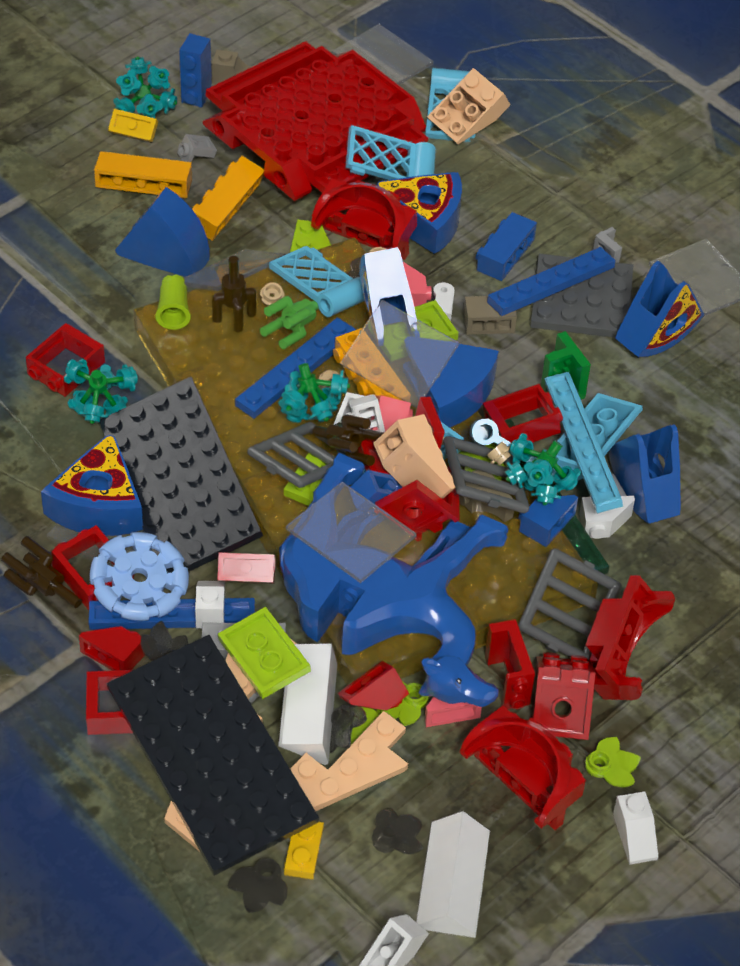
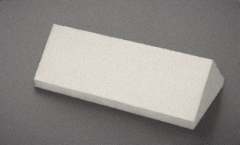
[279,644,337,765]
[416,811,490,938]

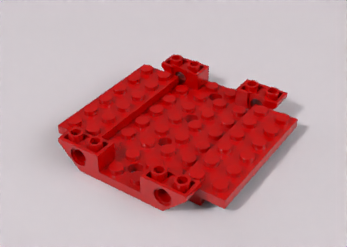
[202,41,429,201]

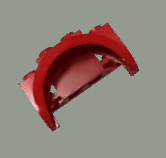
[311,179,417,260]
[585,575,675,700]
[460,705,586,830]

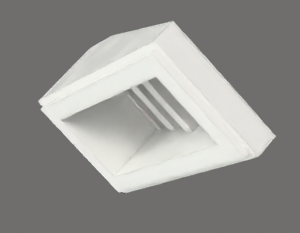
[349,394,385,432]

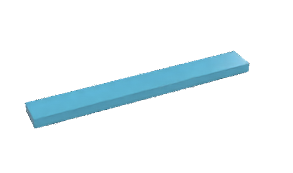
[545,372,623,513]

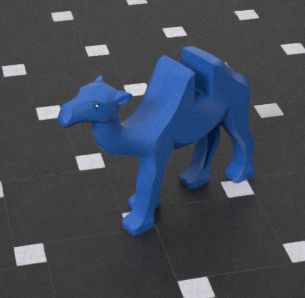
[279,453,509,707]

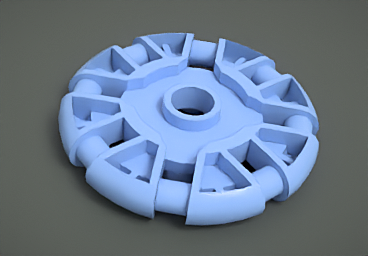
[90,532,189,621]

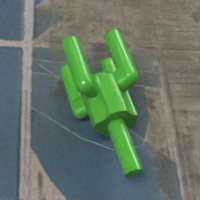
[260,296,319,349]

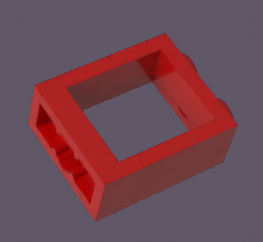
[26,323,105,397]
[482,384,563,443]
[51,525,134,610]
[86,670,133,735]

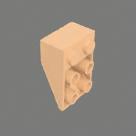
[427,68,510,144]
[374,414,456,499]

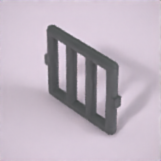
[247,422,359,488]
[443,436,530,513]
[518,549,622,661]

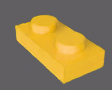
[108,109,158,143]
[284,822,324,880]

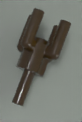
[212,256,257,332]
[312,414,384,466]
[1,536,82,608]

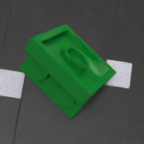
[541,331,591,400]

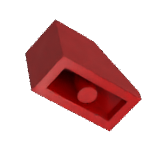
[79,626,145,671]
[338,661,409,710]

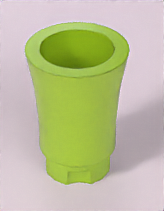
[155,274,191,330]

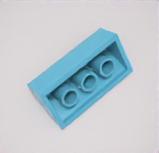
[557,393,643,481]

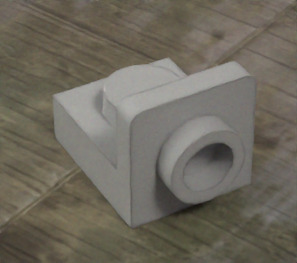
[177,134,217,162]
[593,227,622,263]

